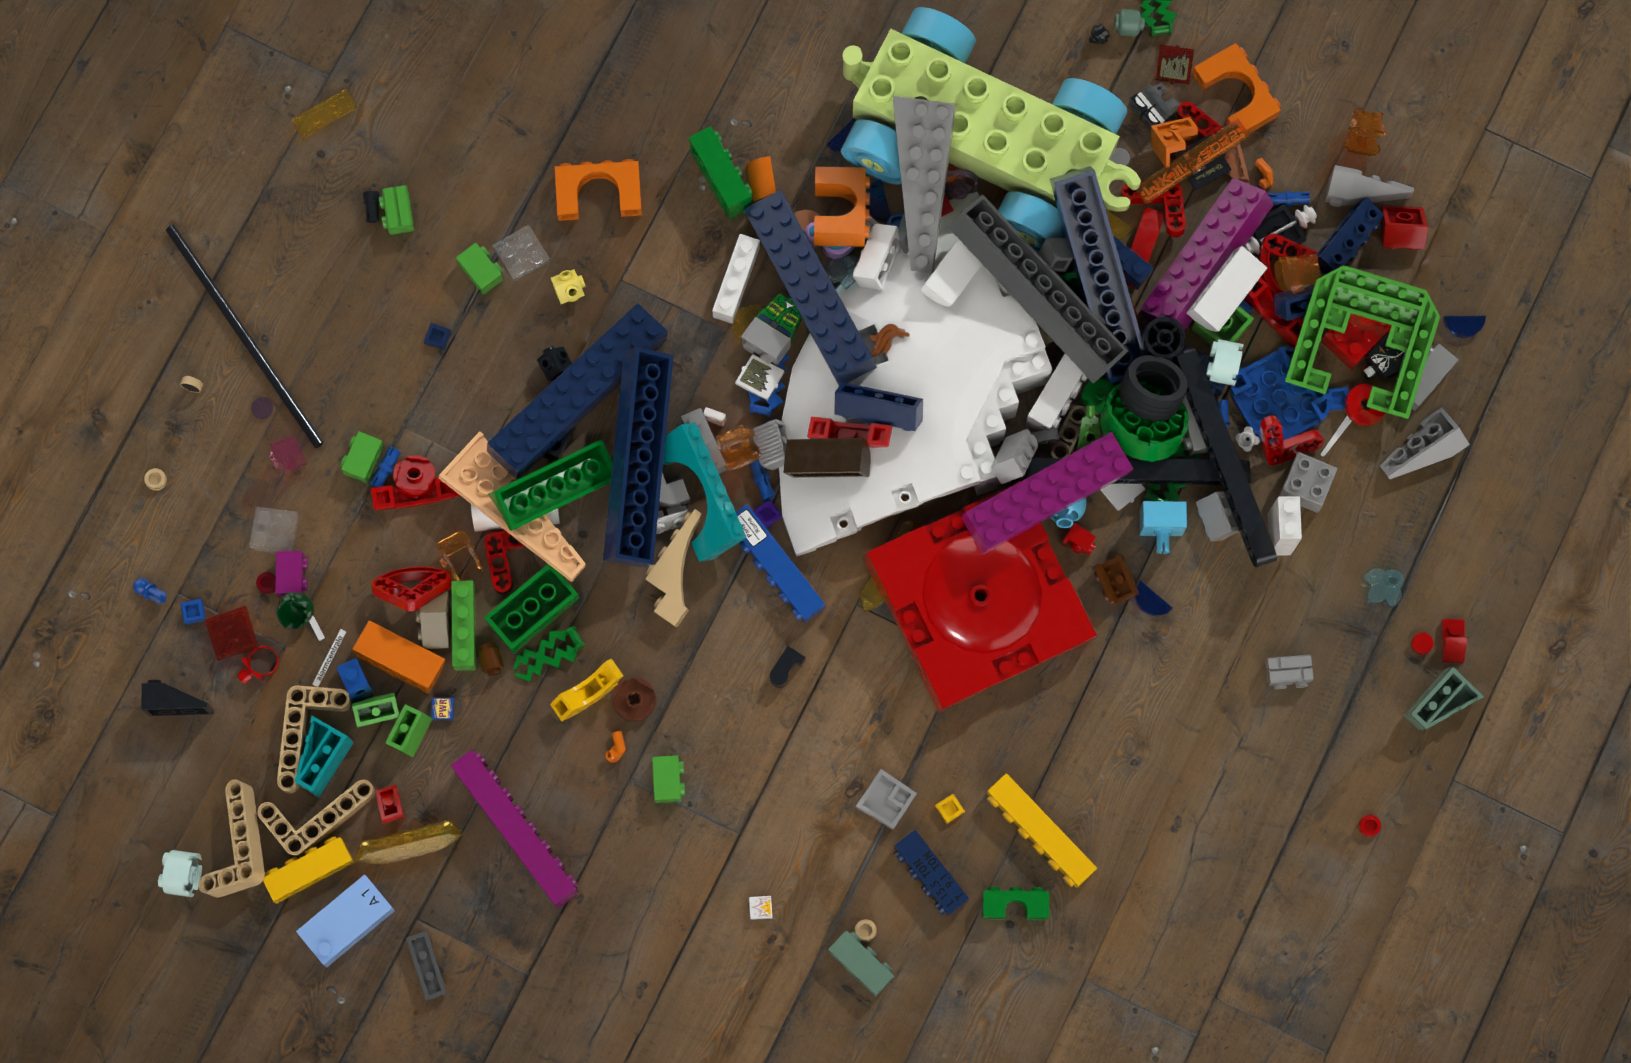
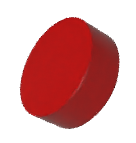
[1411,632,1434,655]
[1358,815,1381,837]

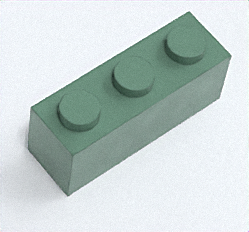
[828,930,894,997]

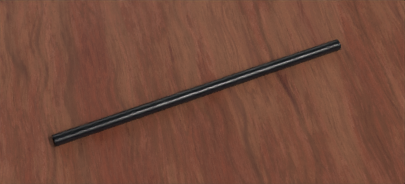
[166,225,324,448]

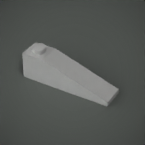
[1324,165,1414,207]
[1380,407,1470,479]

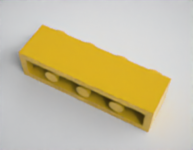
[263,836,355,904]

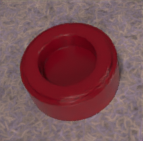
[256,572,276,594]

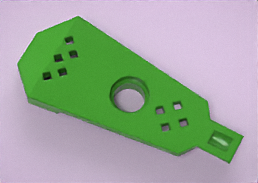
[1077,405,1101,451]

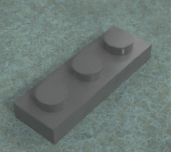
[406,931,447,1001]

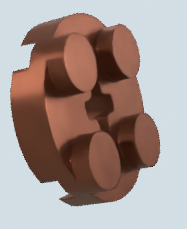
[613,678,656,722]

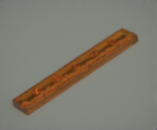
[1136,118,1250,205]

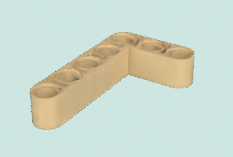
[277,685,352,794]
[198,779,265,898]
[257,780,375,858]

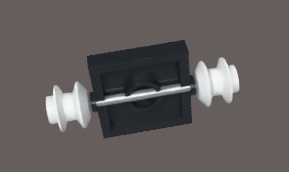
[1244,204,1317,261]

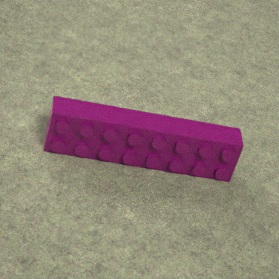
[1140,178,1274,331]
[961,432,1133,555]
[451,749,579,910]

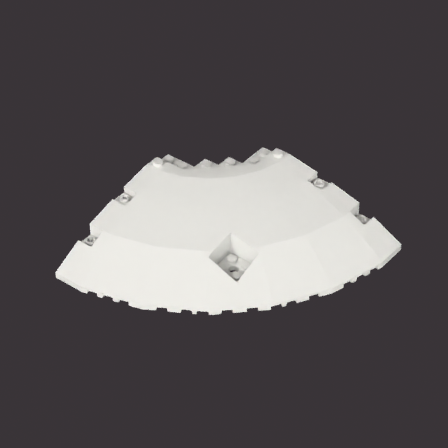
[779,191,1052,557]

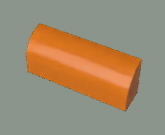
[352,620,445,694]

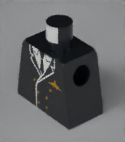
[1361,332,1405,382]

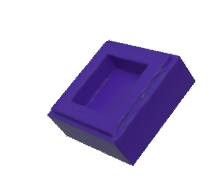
[753,499,782,529]

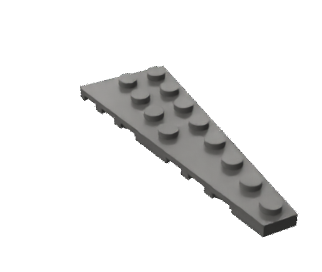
[893,96,956,274]

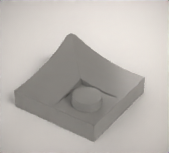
[855,769,917,830]

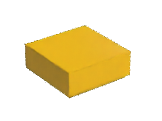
[935,794,965,824]

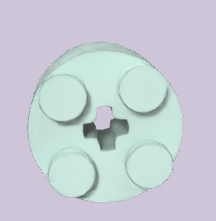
[1206,339,1244,386]
[158,850,202,897]

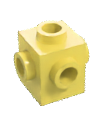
[551,269,586,304]

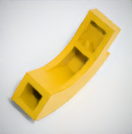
[550,658,623,721]

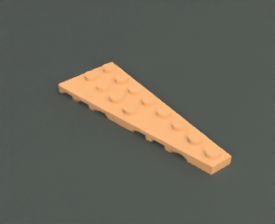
[439,431,586,582]

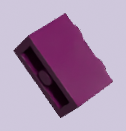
[275,551,308,598]

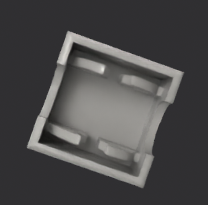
[1278,452,1338,513]

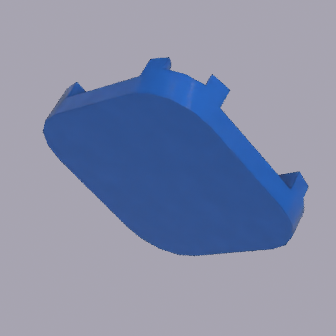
[1230,346,1331,443]

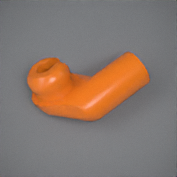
[1254,158,1274,190]
[605,731,626,763]

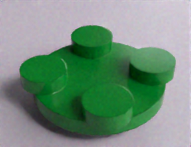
[1080,379,1115,414]

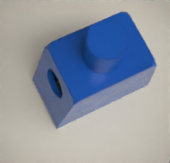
[337,658,375,702]

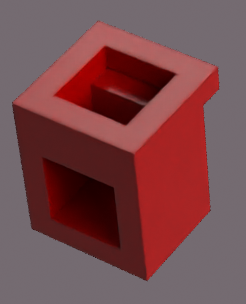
[1062,523,1097,556]

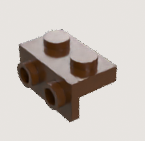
[1094,555,1140,605]

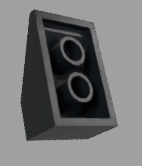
[141,680,214,717]

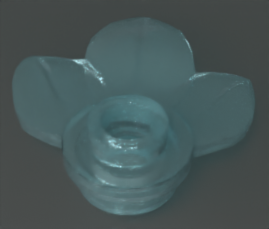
[826,255,859,290]
[1363,568,1404,607]

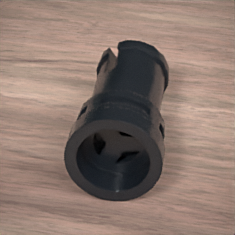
[363,191,380,223]

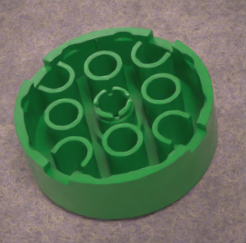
[1100,381,1189,462]

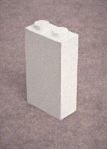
[1268,496,1302,556]

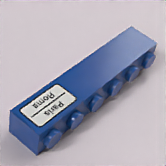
[736,504,825,624]

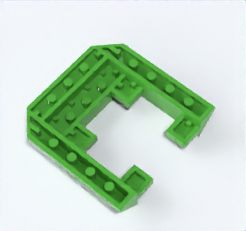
[1285,265,1440,419]

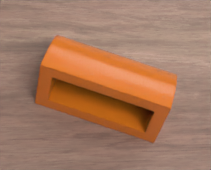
[746,156,776,204]

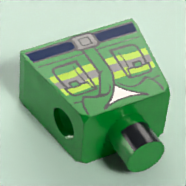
[756,294,802,341]

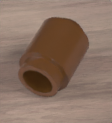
[478,643,504,676]

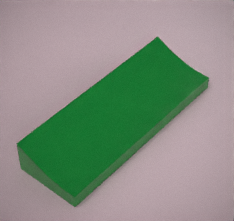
[487,439,613,531]

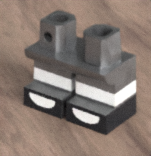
[1128,82,1179,132]

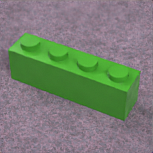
[451,580,476,671]

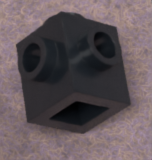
[537,346,572,381]

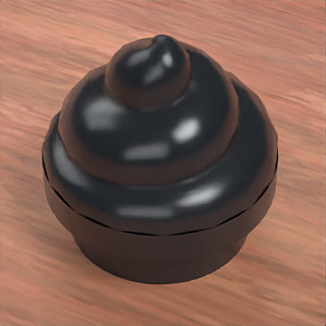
[1089,23,1111,44]

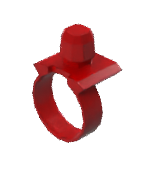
[237,646,280,684]

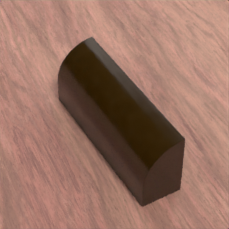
[783,438,871,478]

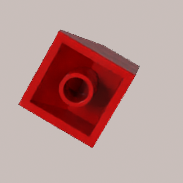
[1380,205,1428,250]

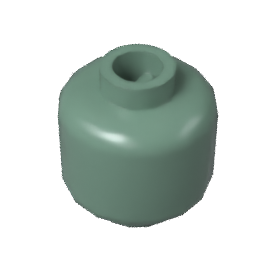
[1114,9,1145,37]

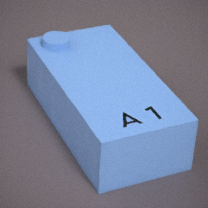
[296,875,395,967]

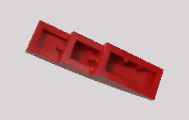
[1126,207,1164,290]

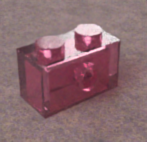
[269,435,307,473]

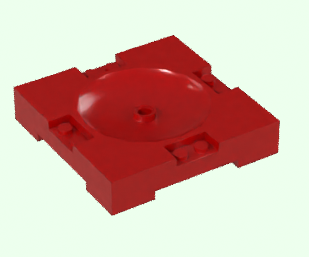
[863,481,1097,713]

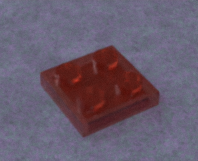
[204,606,259,661]

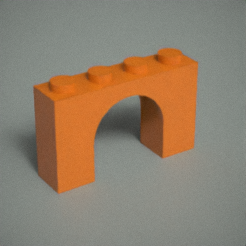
[1192,43,1281,136]
[555,159,642,221]
[814,167,870,247]

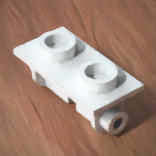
[656,504,688,534]

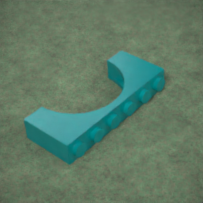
[663,422,747,562]

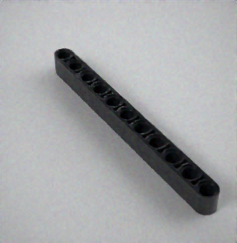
[1172,347,1277,567]
[1022,458,1251,485]

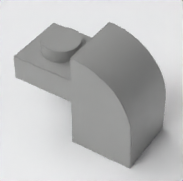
[659,473,690,508]

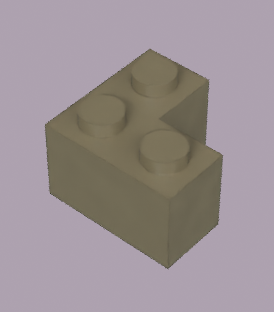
[416,589,450,649]

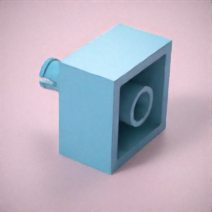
[1139,501,1187,554]

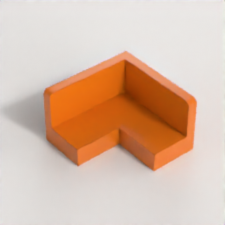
[1151,117,1198,167]

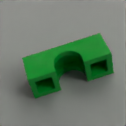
[982,887,1049,920]

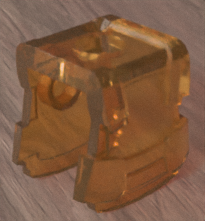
[1344,108,1386,156]
[1274,254,1321,295]
[715,424,762,470]
[437,531,483,581]

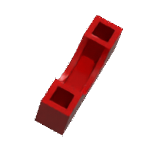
[1244,277,1304,348]

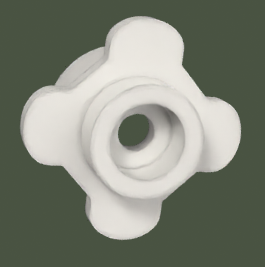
[1236,427,1260,452]

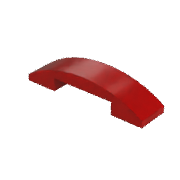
[807,416,893,448]
[371,478,459,510]

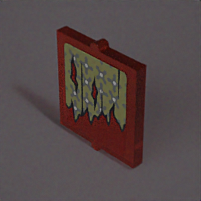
[1155,45,1194,85]

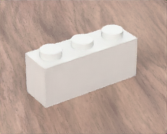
[853,224,901,290]

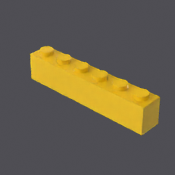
[986,773,1097,888]

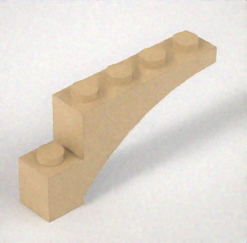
[645,509,704,628]

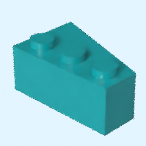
[294,716,354,797]

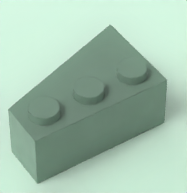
[1403,667,1484,730]

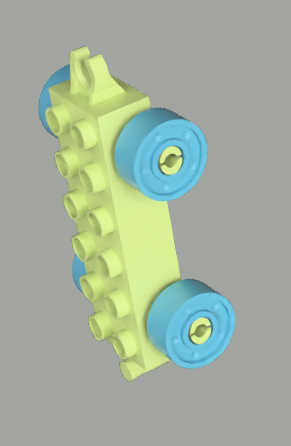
[841,7,1141,253]

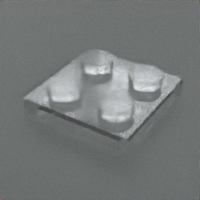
[492,224,550,282]
[249,506,299,553]

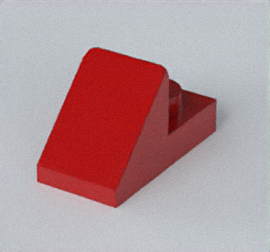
[1442,619,1468,663]
[375,785,406,824]

